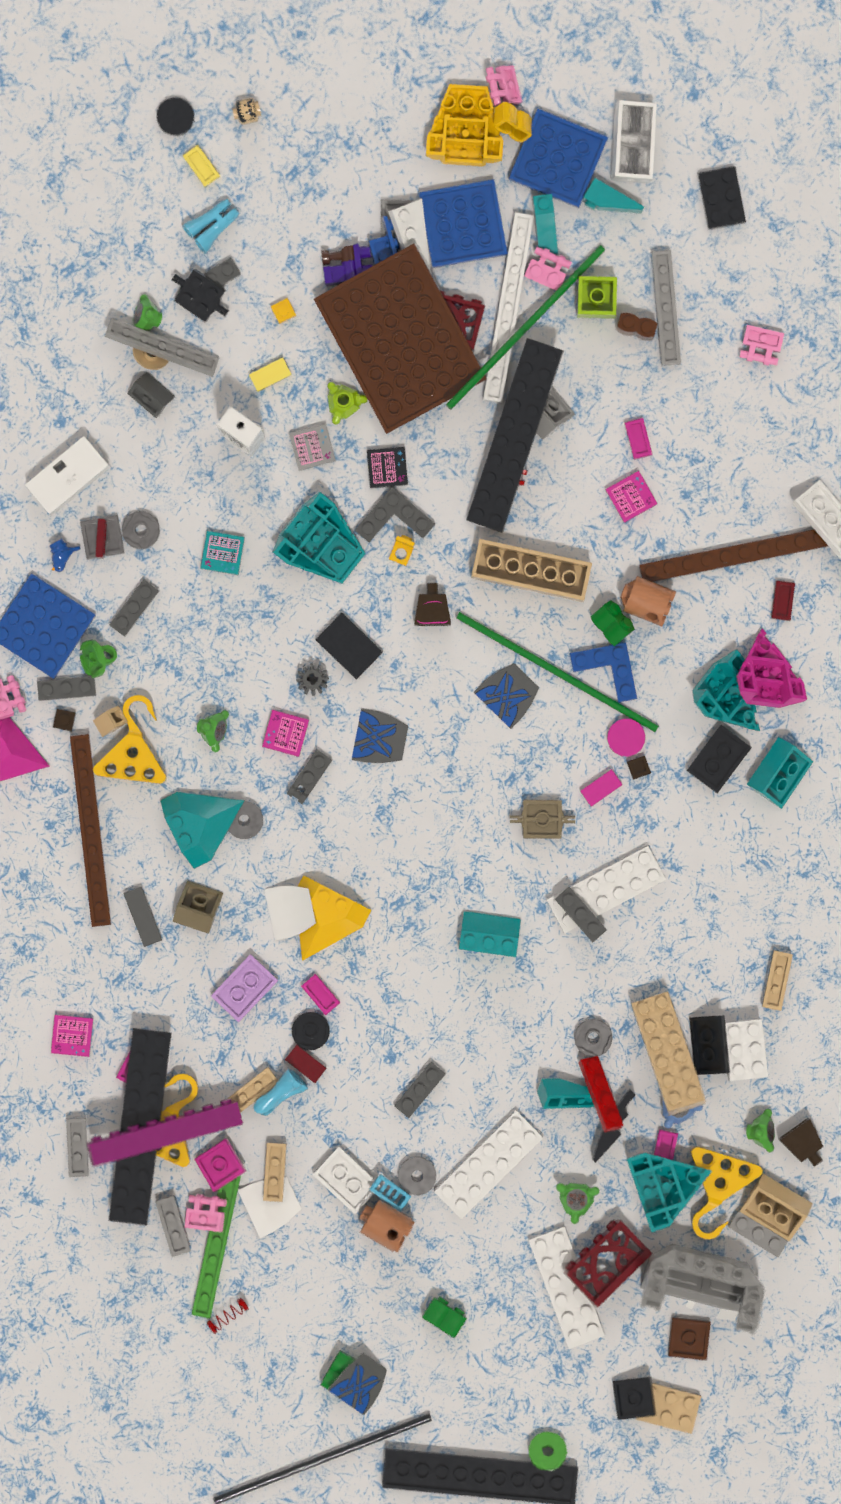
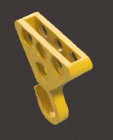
[93,695,167,784]
[156,1074,198,1167]
[690,1146,762,1239]

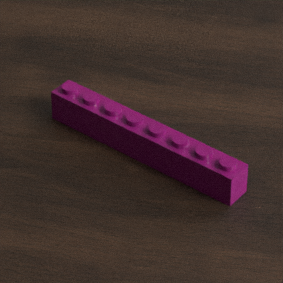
[86,1098,243,1167]

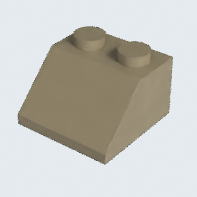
[172,881,223,934]

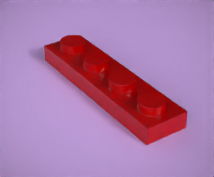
[578,1056,624,1132]

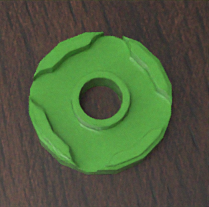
[529,1432,567,1471]

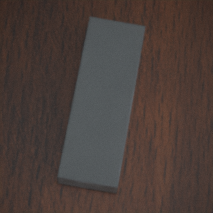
[123,887,162,947]

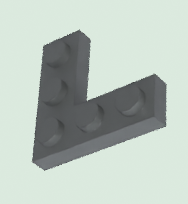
[355,487,435,543]

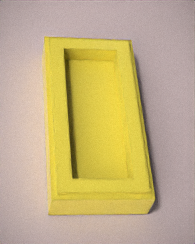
[183,145,220,187]
[249,358,292,392]

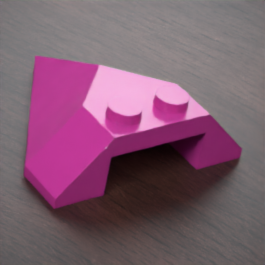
[737,628,807,708]
[0,717,50,781]

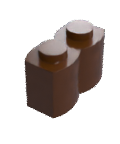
[616,313,658,341]

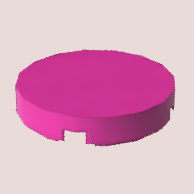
[607,719,645,757]

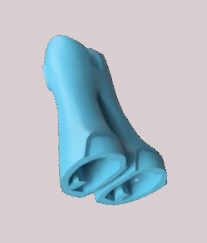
[182,199,240,254]
[254,1069,308,1116]

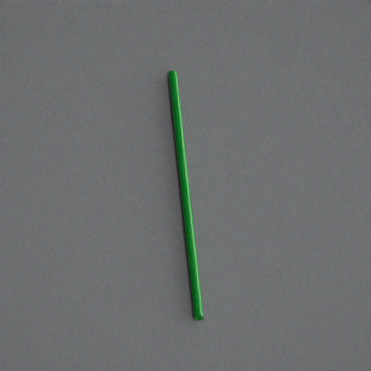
[446,245,605,410]
[456,612,659,732]

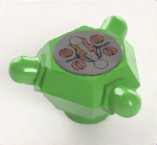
[133,294,162,331]
[197,710,229,752]
[746,1109,775,1152]
[556,1183,600,1224]

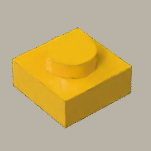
[270,298,296,324]

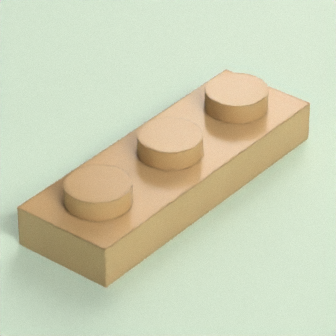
[762,950,793,1011]
[227,1067,278,1113]
[263,1143,287,1202]

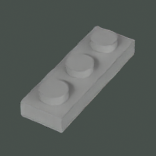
[66,1118,89,1177]
[155,1195,191,1257]
[728,1211,788,1257]

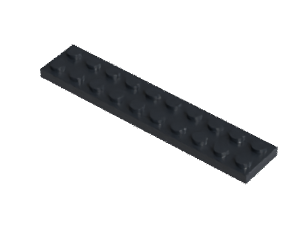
[467,338,564,533]
[109,1028,172,1226]
[382,1448,578,1504]

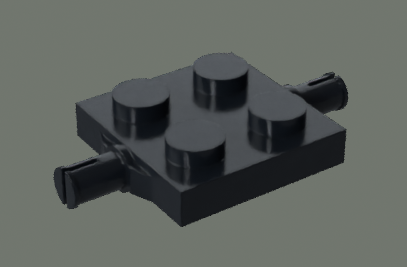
[172,269,229,322]

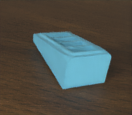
[369,1174,411,1212]

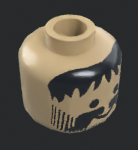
[232,98,261,125]

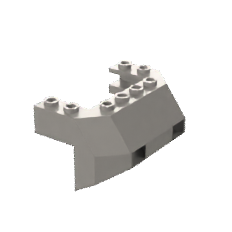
[640,1244,765,1335]

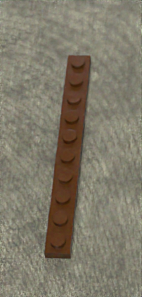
[639,529,829,582]
[70,734,111,927]

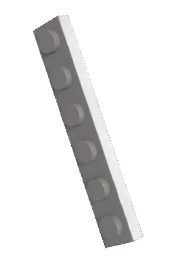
[652,250,681,366]
[104,318,219,377]

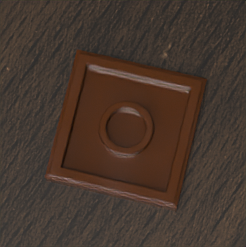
[668,1317,711,1361]

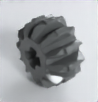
[296,663,329,696]

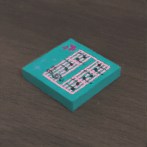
[201,531,245,575]

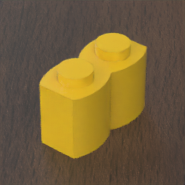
[494,102,532,143]

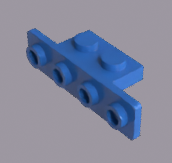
[368,216,399,265]

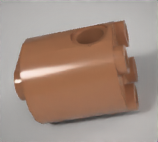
[620,576,676,627]
[359,1199,415,1253]

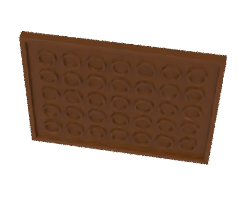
[314,243,487,434]

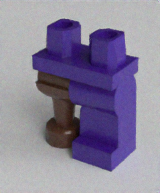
[321,244,372,287]

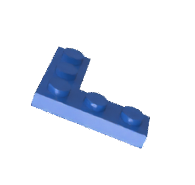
[570,643,637,703]

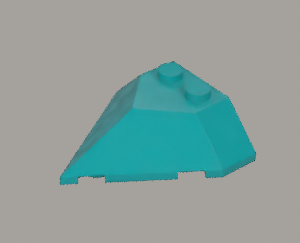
[692,649,760,731]
[160,792,245,869]
[626,1153,712,1233]

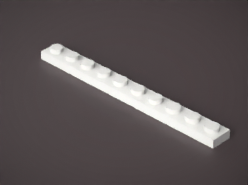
[483,212,534,403]

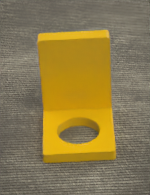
[389,535,415,566]

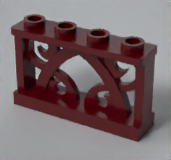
[440,290,485,352]
[563,1219,653,1308]

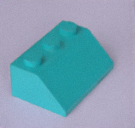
[747,737,814,809]
[459,911,521,957]

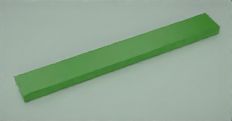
[191,1175,241,1319]

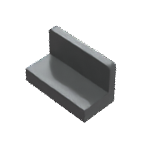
[127,372,175,418]

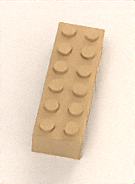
[471,539,592,602]
[631,991,706,1116]

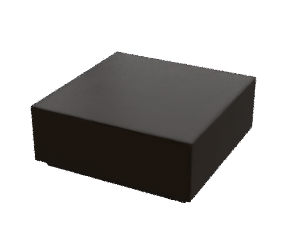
[627,755,651,780]

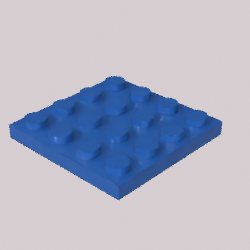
[509,109,608,208]
[419,179,508,268]
[0,573,96,679]

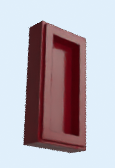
[95,519,107,559]
[771,580,795,621]
[285,1045,327,1083]

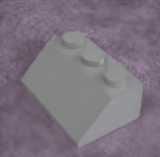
[506,386,575,440]

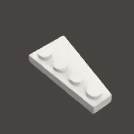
[388,199,431,273]

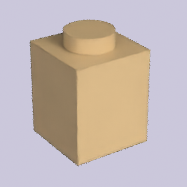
[93,706,128,737]

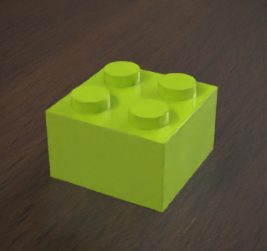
[577,276,617,319]

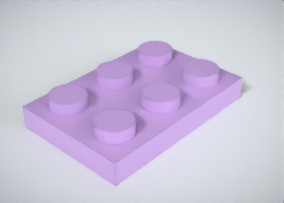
[211,954,279,1023]

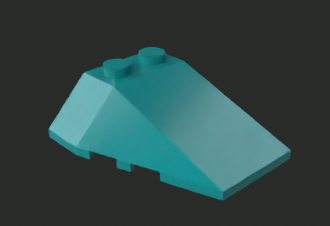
[272,492,366,584]

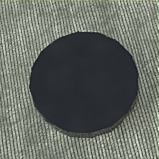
[157,98,195,136]
[292,1012,330,1050]

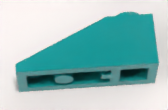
[583,178,644,213]
[532,194,558,257]
[537,1078,595,1109]

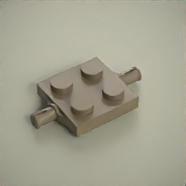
[510,800,575,839]

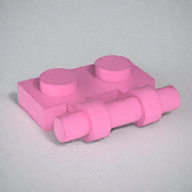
[486,66,522,106]
[524,246,572,290]
[739,325,784,366]
[0,675,27,720]
[184,1194,227,1232]

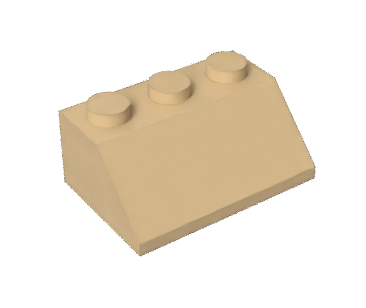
[740,1174,813,1241]

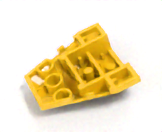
[426,84,503,166]

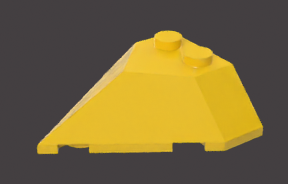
[297,875,371,961]

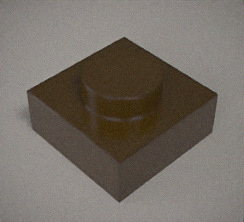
[53,709,76,732]

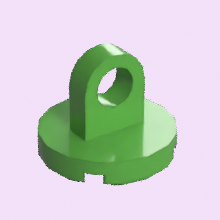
[80,639,117,678]

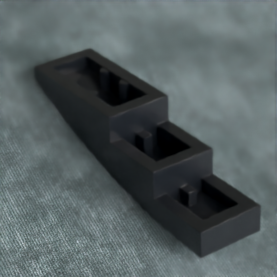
[592,1089,636,1163]

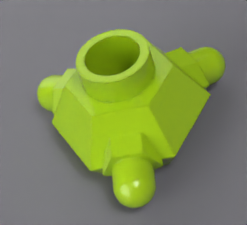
[327,382,368,425]

